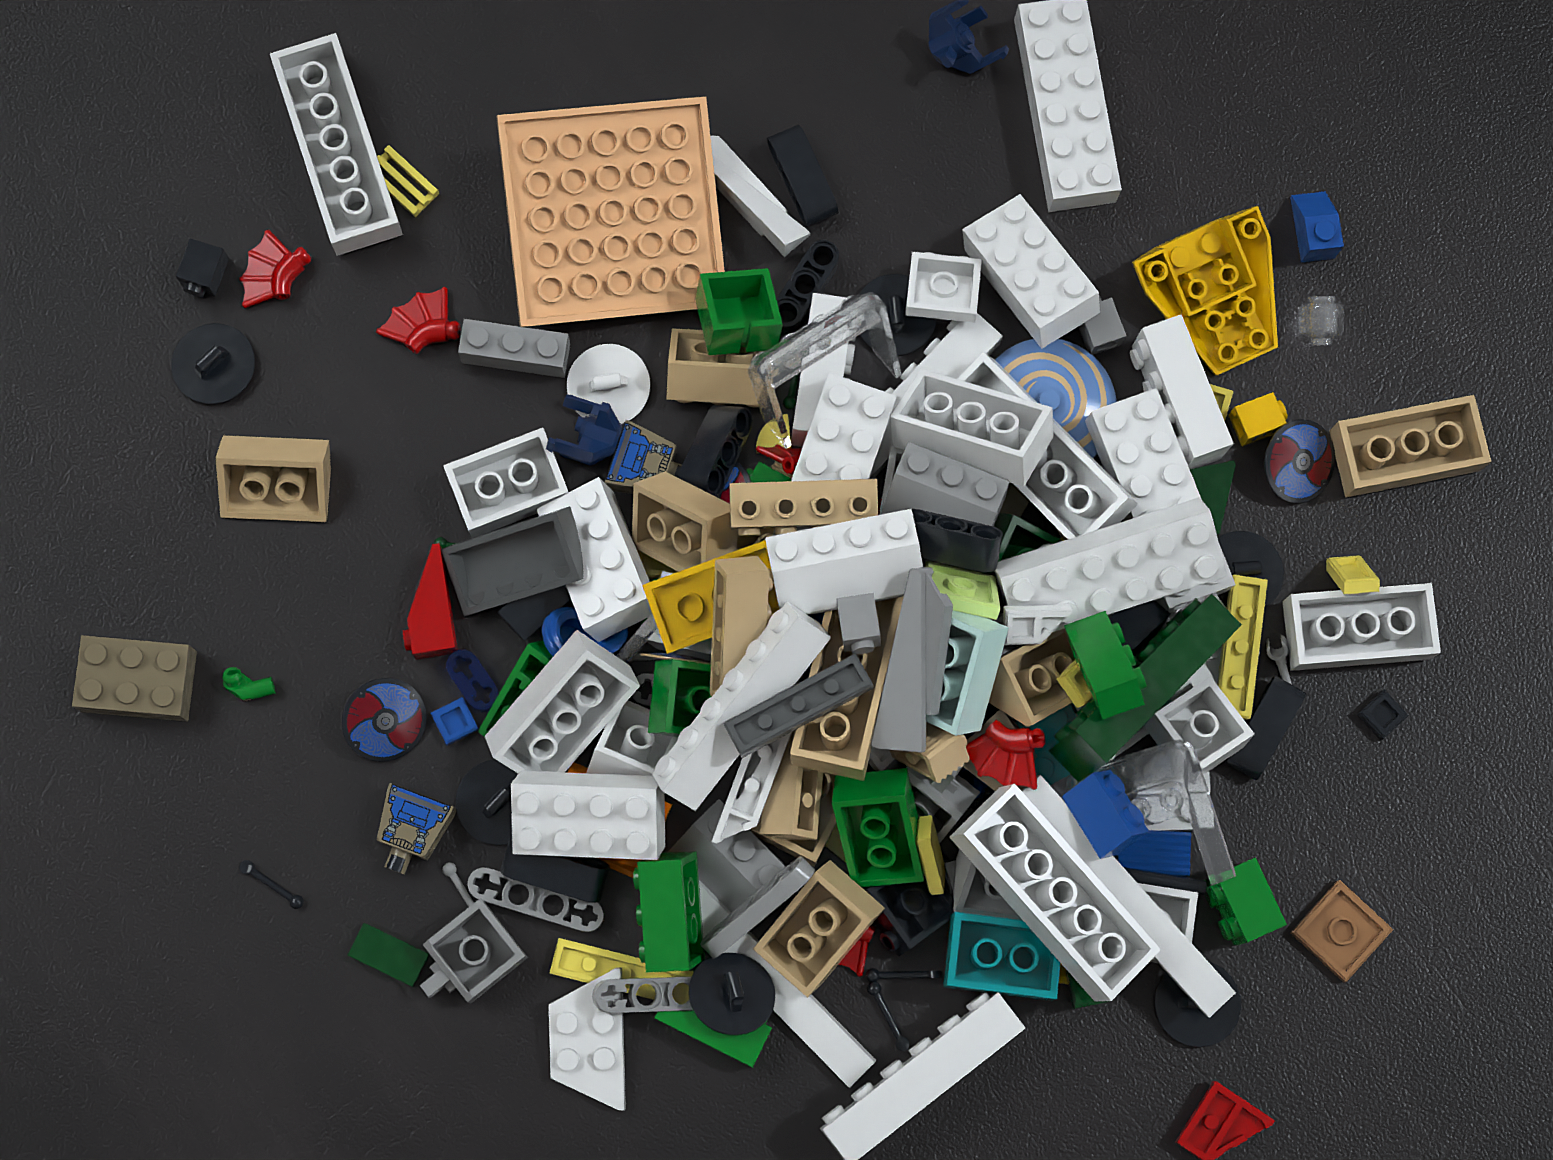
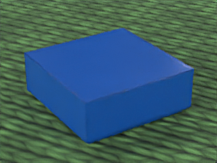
[431,697,479,746]

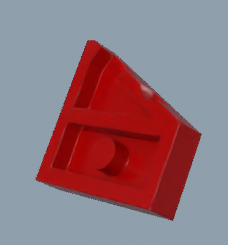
[1175,1081,1275,1160]

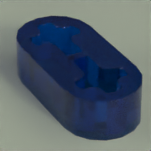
[446,649,499,712]

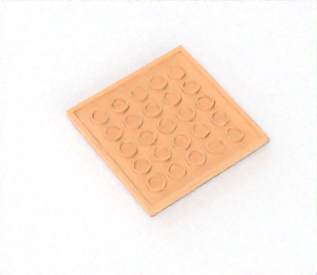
[496,96,725,327]

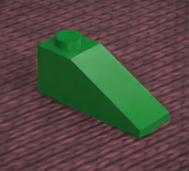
[478,641,553,737]
[655,1011,772,1068]

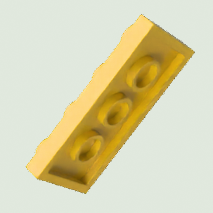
[642,540,779,654]

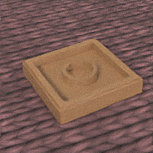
[1290,880,1393,983]

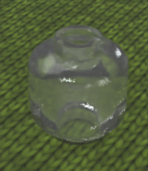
[1299,296,1344,345]

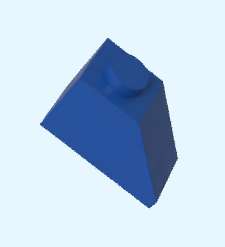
[1290,191,1344,263]

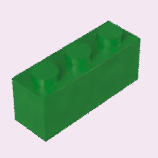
[1064,611,1147,720]

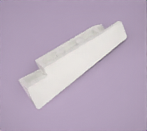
[710,136,810,257]
[711,680,800,844]

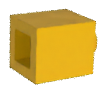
[1229,392,1288,446]

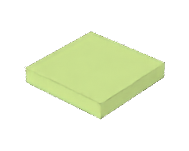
[924,561,1000,620]

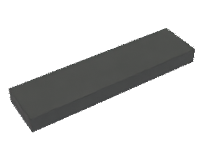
[723,653,874,758]

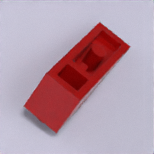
[403,543,458,660]

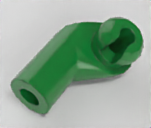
[222,667,276,701]

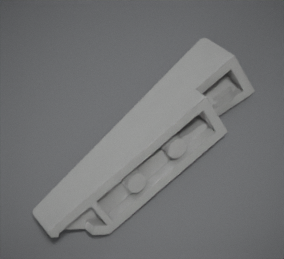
[871,567,953,752]

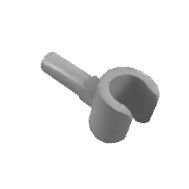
[1266,635,1292,685]

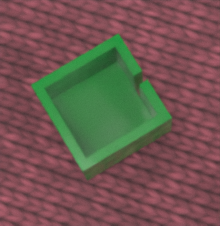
[695,268,783,356]
[1204,857,1287,946]

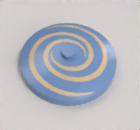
[995,339,1116,458]

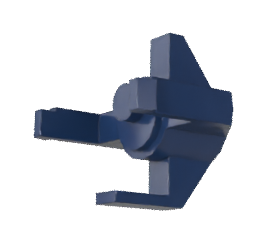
[929,0,1009,74]
[546,394,622,466]

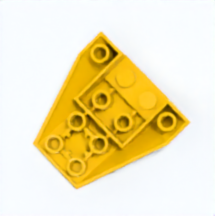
[1132,206,1278,375]

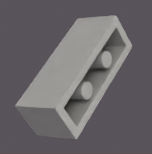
[458,319,570,378]

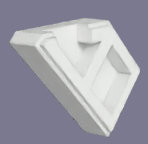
[1003,605,1073,645]

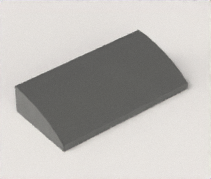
[441,506,583,616]

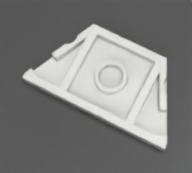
[549,967,626,1110]

